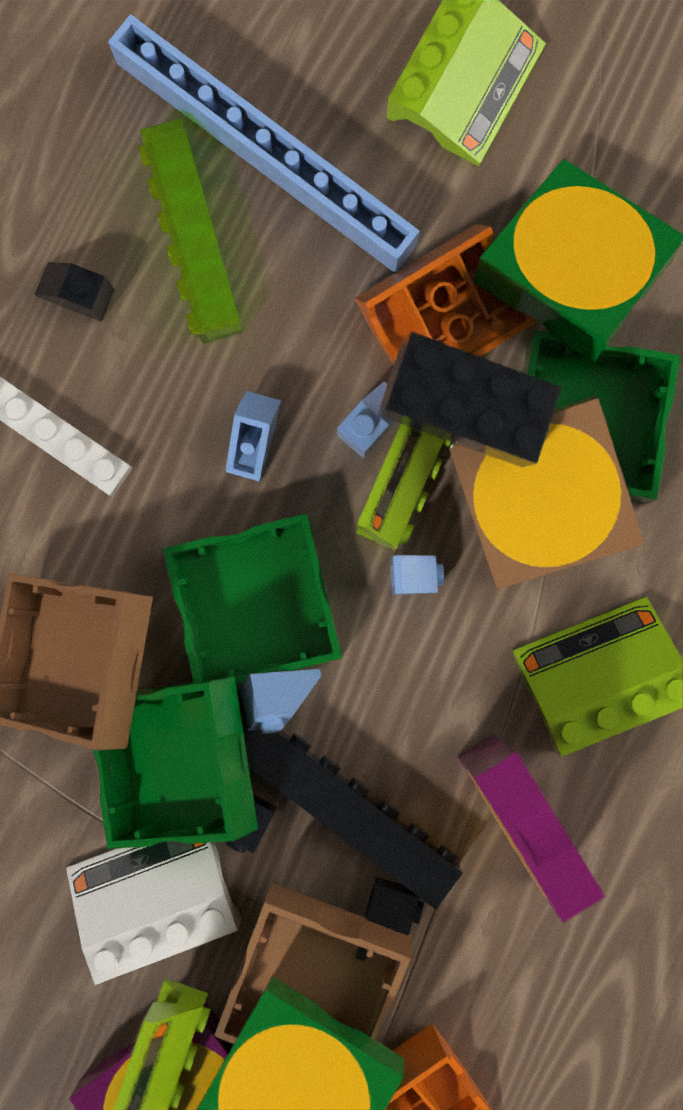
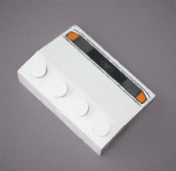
[66,841,242,985]

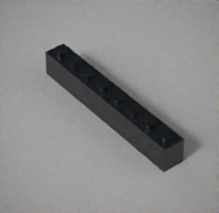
[237,689,463,910]

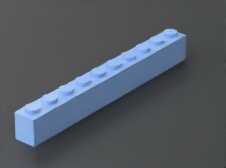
[108,14,420,273]

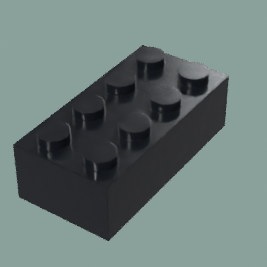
[377,331,562,467]

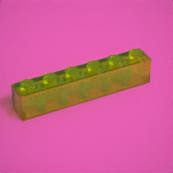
[138,118,244,344]

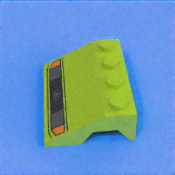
[387,0,546,166]
[356,424,451,550]
[512,597,683,757]
[113,978,211,1110]

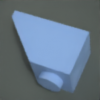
[337,382,396,459]
[225,391,281,482]
[390,555,444,595]
[240,669,322,734]

